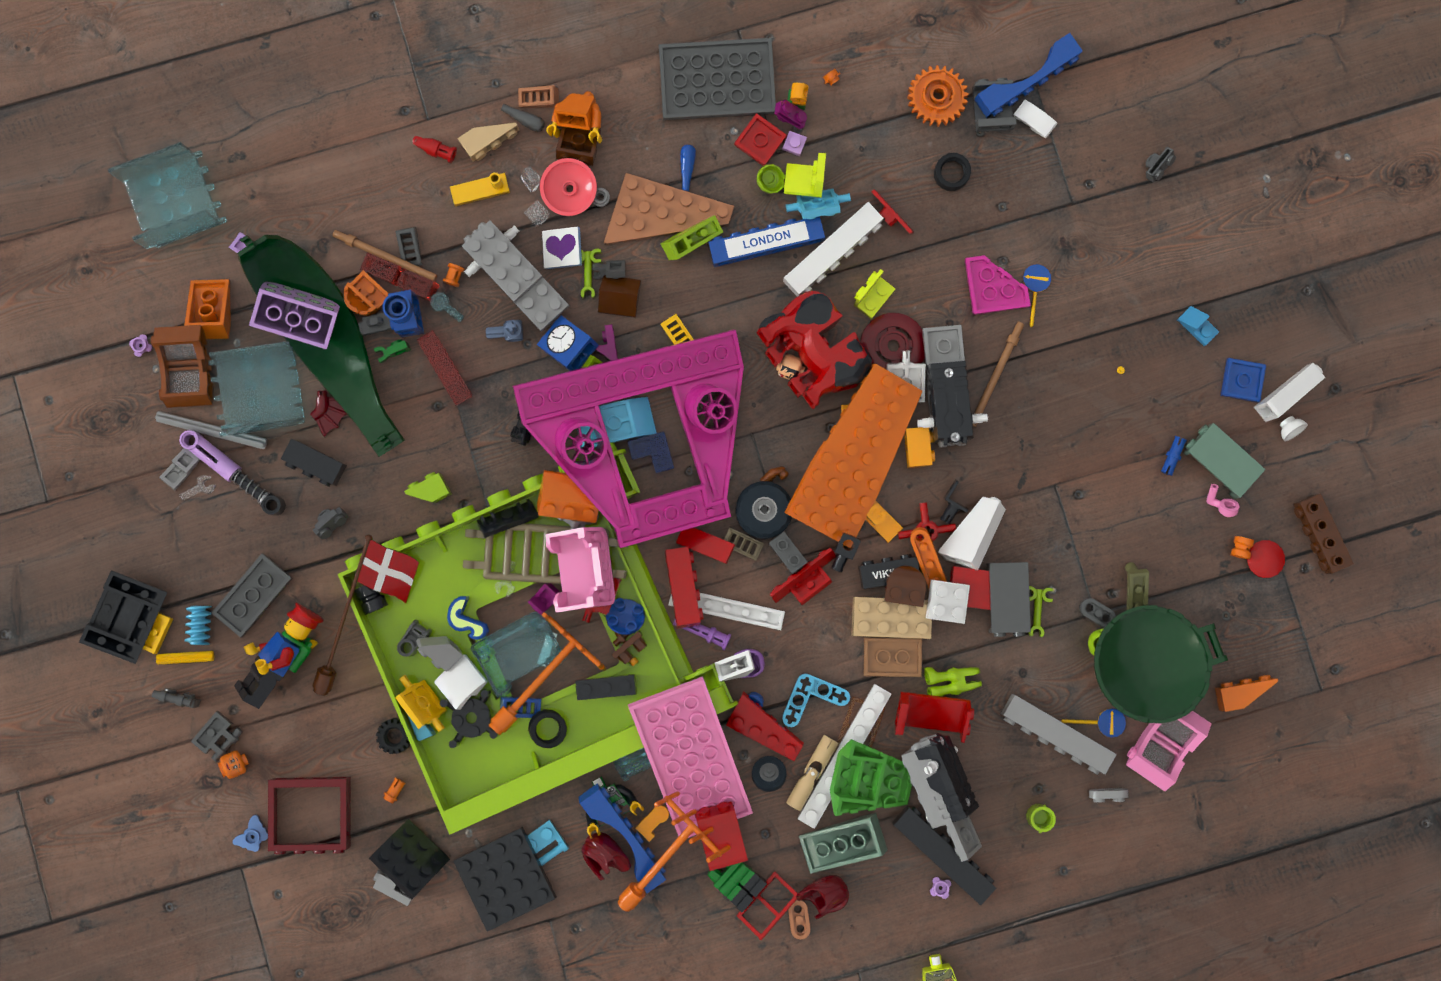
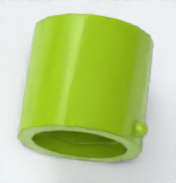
[1026,804,1056,833]

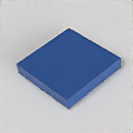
[1221,358,1266,403]

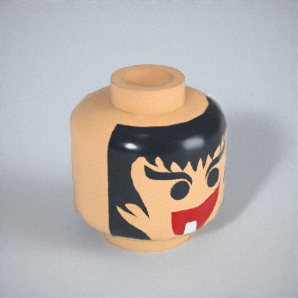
[776,354,805,380]

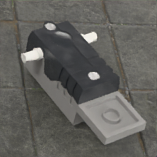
[901,733,982,862]

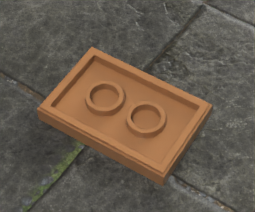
[863,637,922,677]

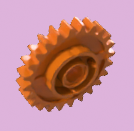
[907,65,969,127]

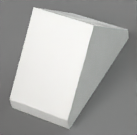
[715,650,755,681]

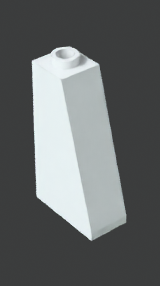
[1254,363,1325,422]
[938,497,1006,570]

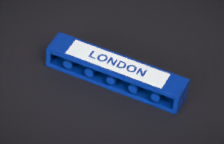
[708,216,825,268]

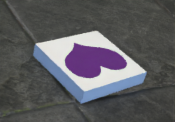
[542,227,582,270]

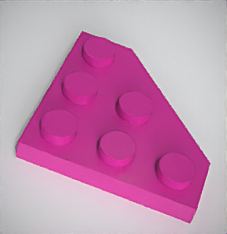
[964,255,1031,315]

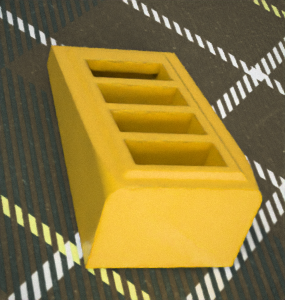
[660,314,694,345]

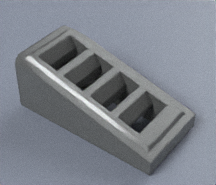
[395,227,423,269]

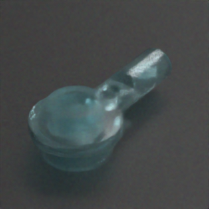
[430,292,464,322]

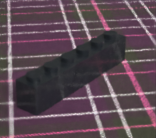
[892,806,996,905]

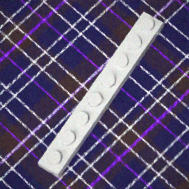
[797,684,891,829]

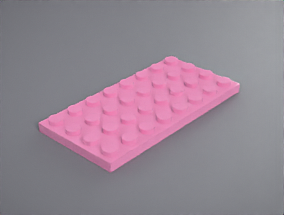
[628,676,753,838]

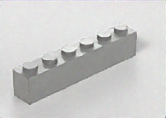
[1000,694,1117,775]

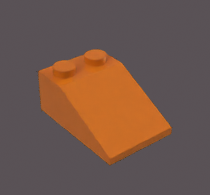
[184,279,231,339]

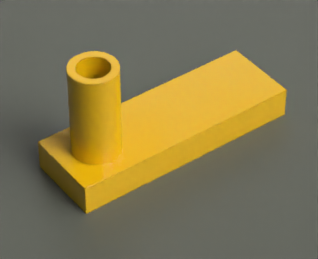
[450,173,510,206]

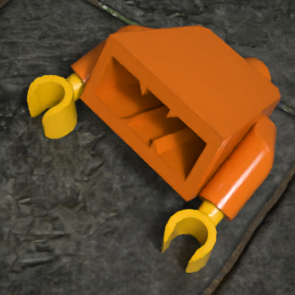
[546,91,602,144]

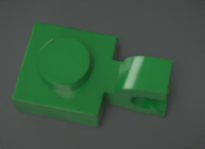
[373,339,411,363]

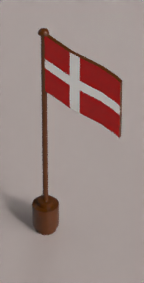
[312,534,419,696]

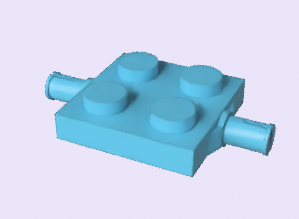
[786,189,851,219]

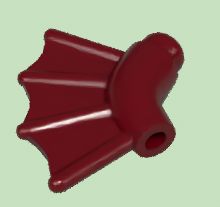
[310,390,347,437]

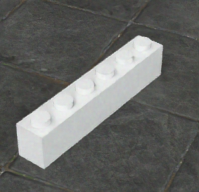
[783,202,884,297]

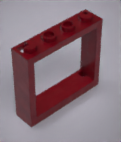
[268,777,351,854]

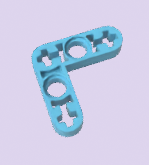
[782,673,850,727]

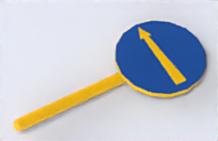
[1023,264,1051,327]
[1061,708,1126,738]

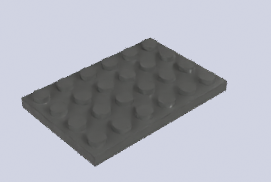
[659,38,776,120]

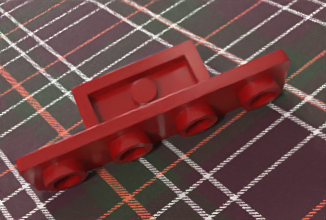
[770,548,836,605]

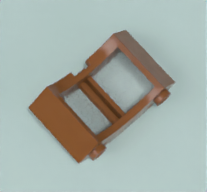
[151,325,213,408]

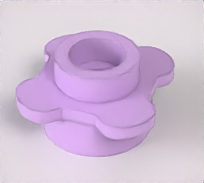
[129,334,152,357]
[930,877,951,899]

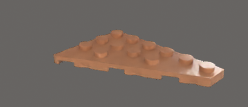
[604,173,734,245]

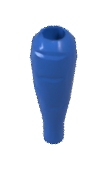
[680,145,696,192]

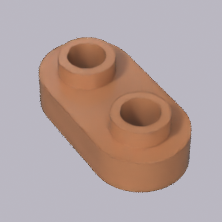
[788,900,810,940]

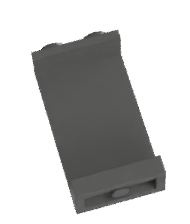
[986,562,1031,637]

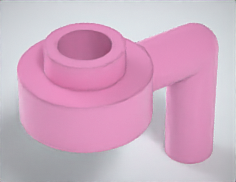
[1206,484,1240,517]

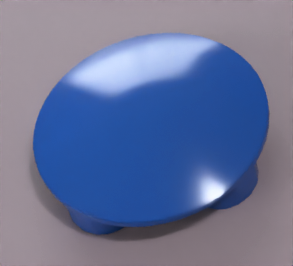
[606,598,645,635]

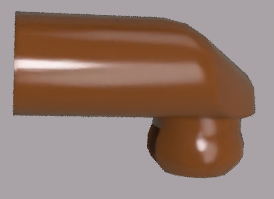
[760,466,789,482]

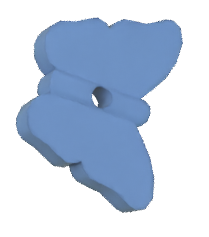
[233,814,268,852]

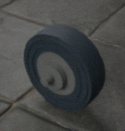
[752,756,787,792]

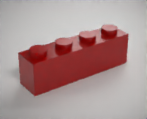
[665,547,704,629]

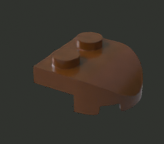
[884,566,926,607]

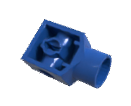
[382,290,425,338]

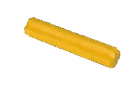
[156,651,215,665]

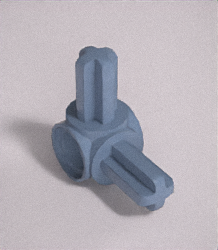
[486,320,523,342]

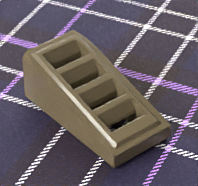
[724,527,764,561]

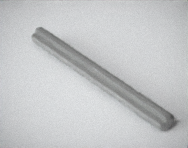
[155,411,267,449]

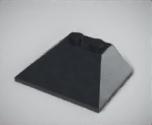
[79,570,168,664]

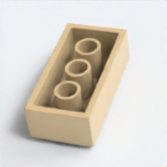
[852,597,932,639]

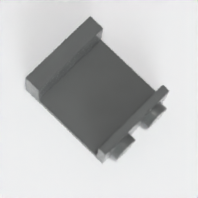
[972,78,1016,132]

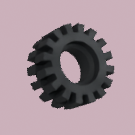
[376,718,410,754]

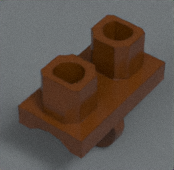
[612,631,647,664]

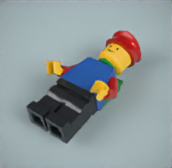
[234,602,324,709]

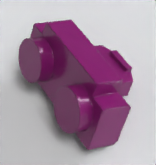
[774,99,807,129]

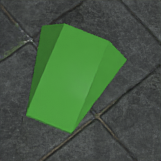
[830,739,912,816]

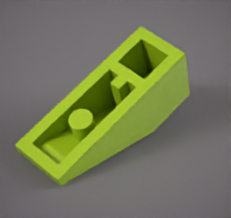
[660,215,723,260]

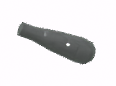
[501,104,545,132]

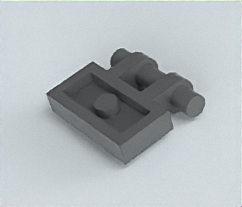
[152,688,201,708]
[191,711,243,762]

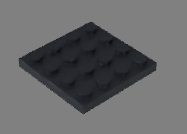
[453,827,557,932]

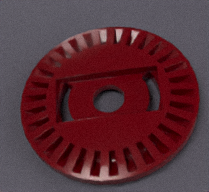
[860,313,925,370]

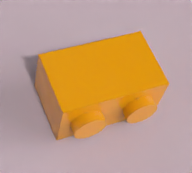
[904,427,935,468]

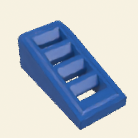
[500,696,542,718]

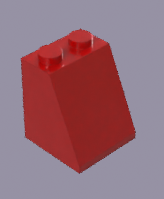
[695,801,748,871]

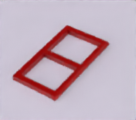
[736,871,798,940]

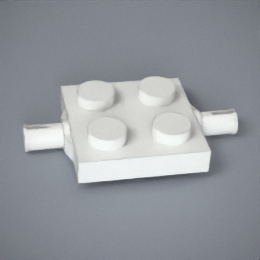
[886,350,926,402]

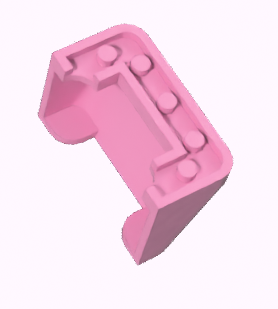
[546,527,615,613]

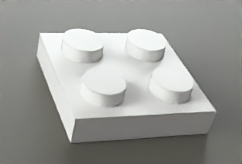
[926,580,970,624]

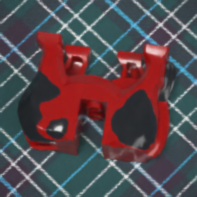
[756,291,872,409]

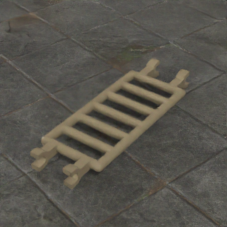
[463,523,629,584]

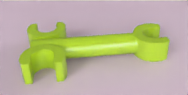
[581,249,601,298]
[1028,586,1053,637]

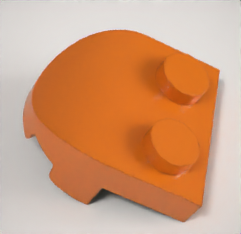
[344,270,389,316]

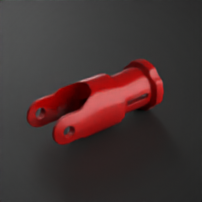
[412,136,457,163]

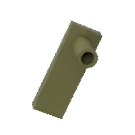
[1125,562,1149,610]

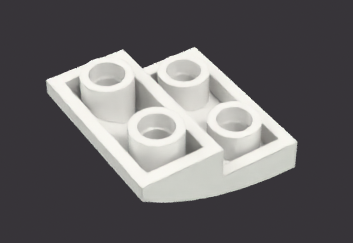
[434,654,488,710]

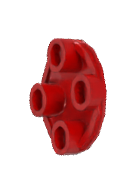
[1246,540,1285,578]

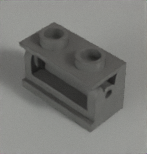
[768,532,807,574]

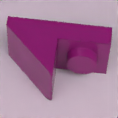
[595,324,618,361]

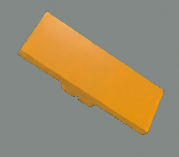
[866,500,903,543]

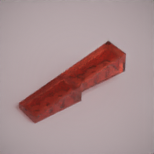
[360,252,440,303]
[417,330,473,406]

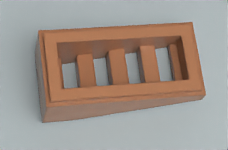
[518,85,559,108]

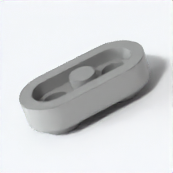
[1089,788,1128,802]

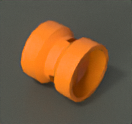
[1230,536,1254,559]

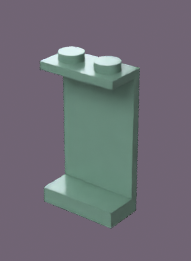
[1183,423,1266,499]

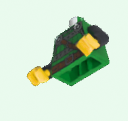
[585,776,644,838]

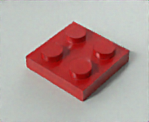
[734,113,787,166]

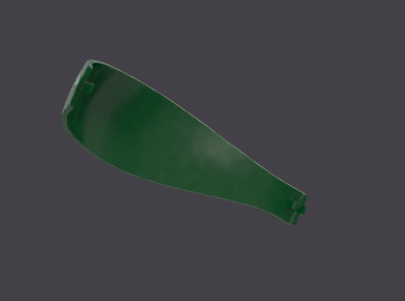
[237,235,405,457]

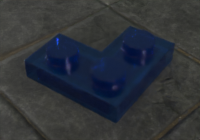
[627,431,675,474]

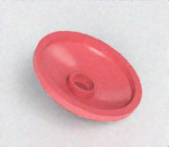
[540,158,597,216]

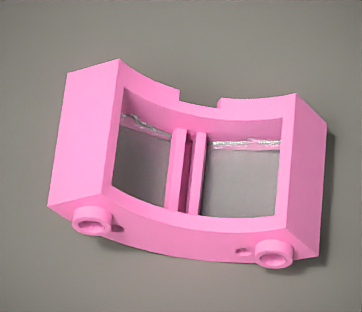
[1126,711,1212,791]

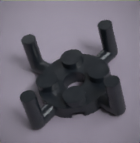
[440,689,499,748]

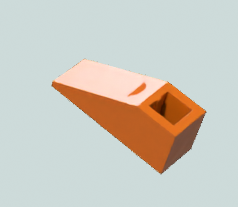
[1215,675,1278,712]

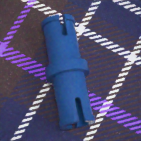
[1161,436,1187,476]

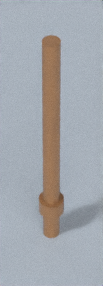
[333,230,437,282]
[973,322,1024,427]

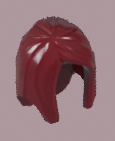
[581,832,631,881]
[796,875,849,919]

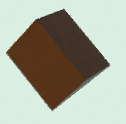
[598,275,641,318]

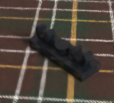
[477,499,539,538]

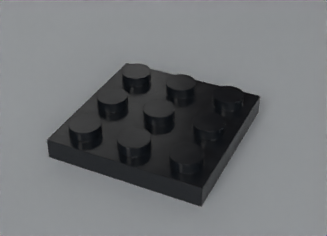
[369,819,450,900]

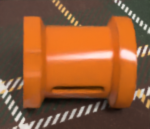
[443,263,465,287]

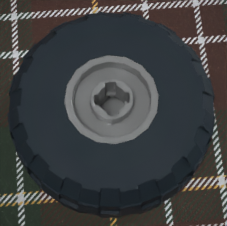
[736,481,792,539]

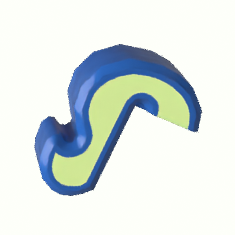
[447,596,489,640]

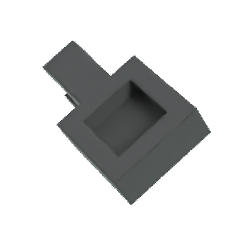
[593,260,626,279]

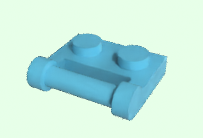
[527,820,569,866]

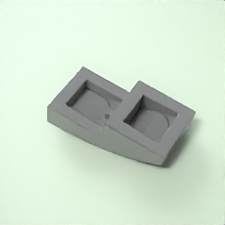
[159,448,200,491]

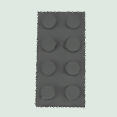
[212,554,293,638]

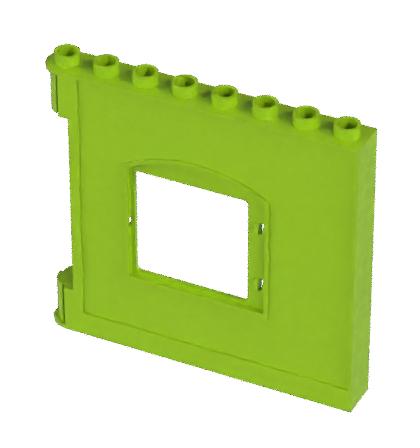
[338,443,739,835]

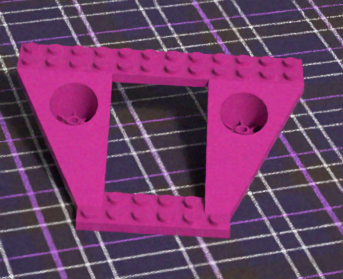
[513,329,744,548]

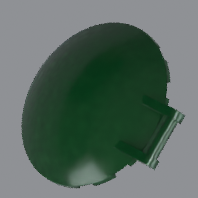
[1094,605,1228,724]

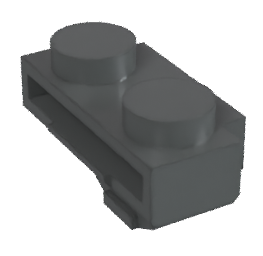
[1146,147,1176,182]
[358,313,391,336]
[313,507,349,539]

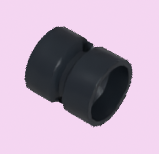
[354,585,388,615]

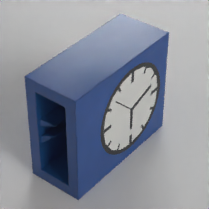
[537,315,599,371]

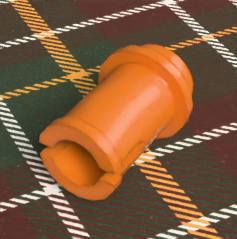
[383,777,406,804]

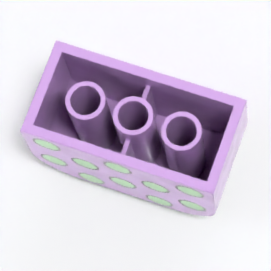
[249,282,340,349]

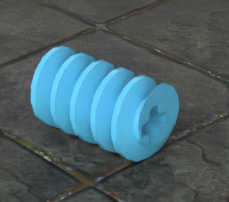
[185,606,212,645]

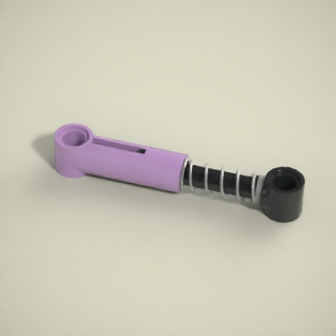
[179,430,286,515]

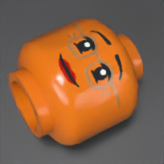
[218,750,249,779]

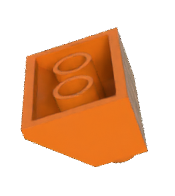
[537,470,599,523]

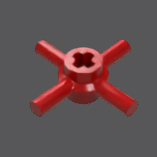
[898,502,956,542]

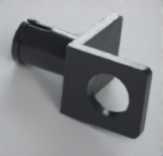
[940,479,969,524]
[831,533,861,572]

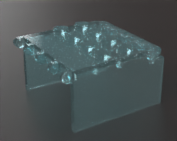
[108,142,227,249]
[208,341,305,437]

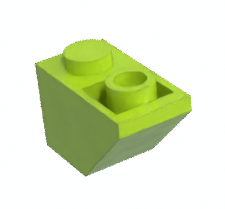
[404,472,452,503]

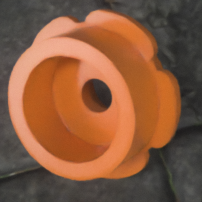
[823,68,840,86]

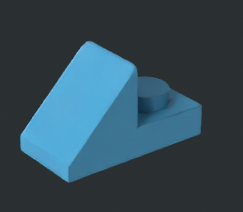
[1177,306,1219,346]

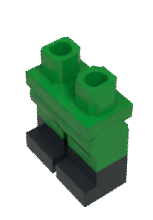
[707,862,767,913]

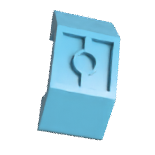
[577,397,657,449]

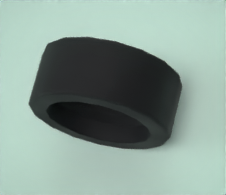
[934,153,971,191]
[528,709,567,748]

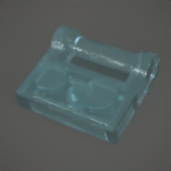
[613,748,651,782]

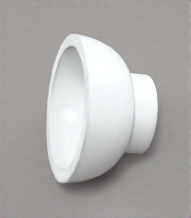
[1280,416,1308,441]

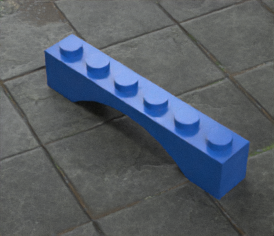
[974,33,1083,118]
[578,783,666,893]

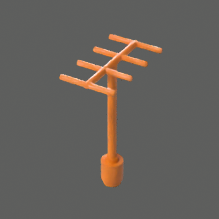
[489,612,607,735]
[618,791,731,912]

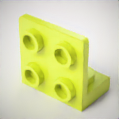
[784,153,826,197]
[854,269,895,319]

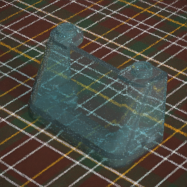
[470,612,566,698]

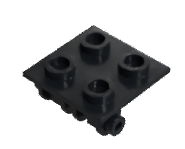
[510,411,531,446]

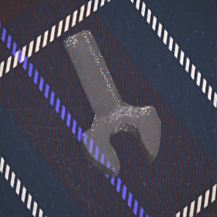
[179,475,216,501]
[495,561,517,597]

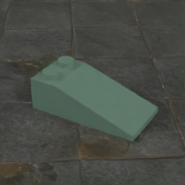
[799,813,888,874]

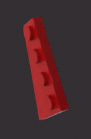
[726,691,804,761]

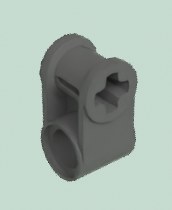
[397,619,432,657]

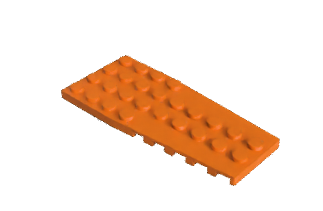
[784,364,922,548]

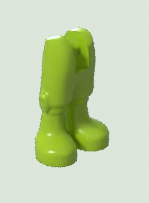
[924,667,982,697]

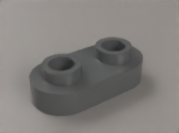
[1079,598,1116,628]

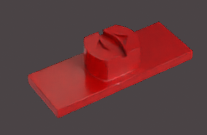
[872,189,914,234]
[676,528,735,564]

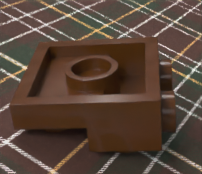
[556,127,601,166]

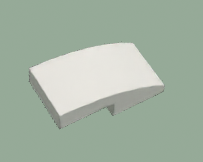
[1013,100,1057,139]

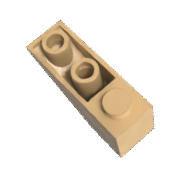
[457,123,520,162]

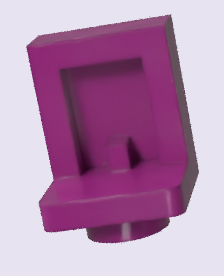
[528,583,560,615]

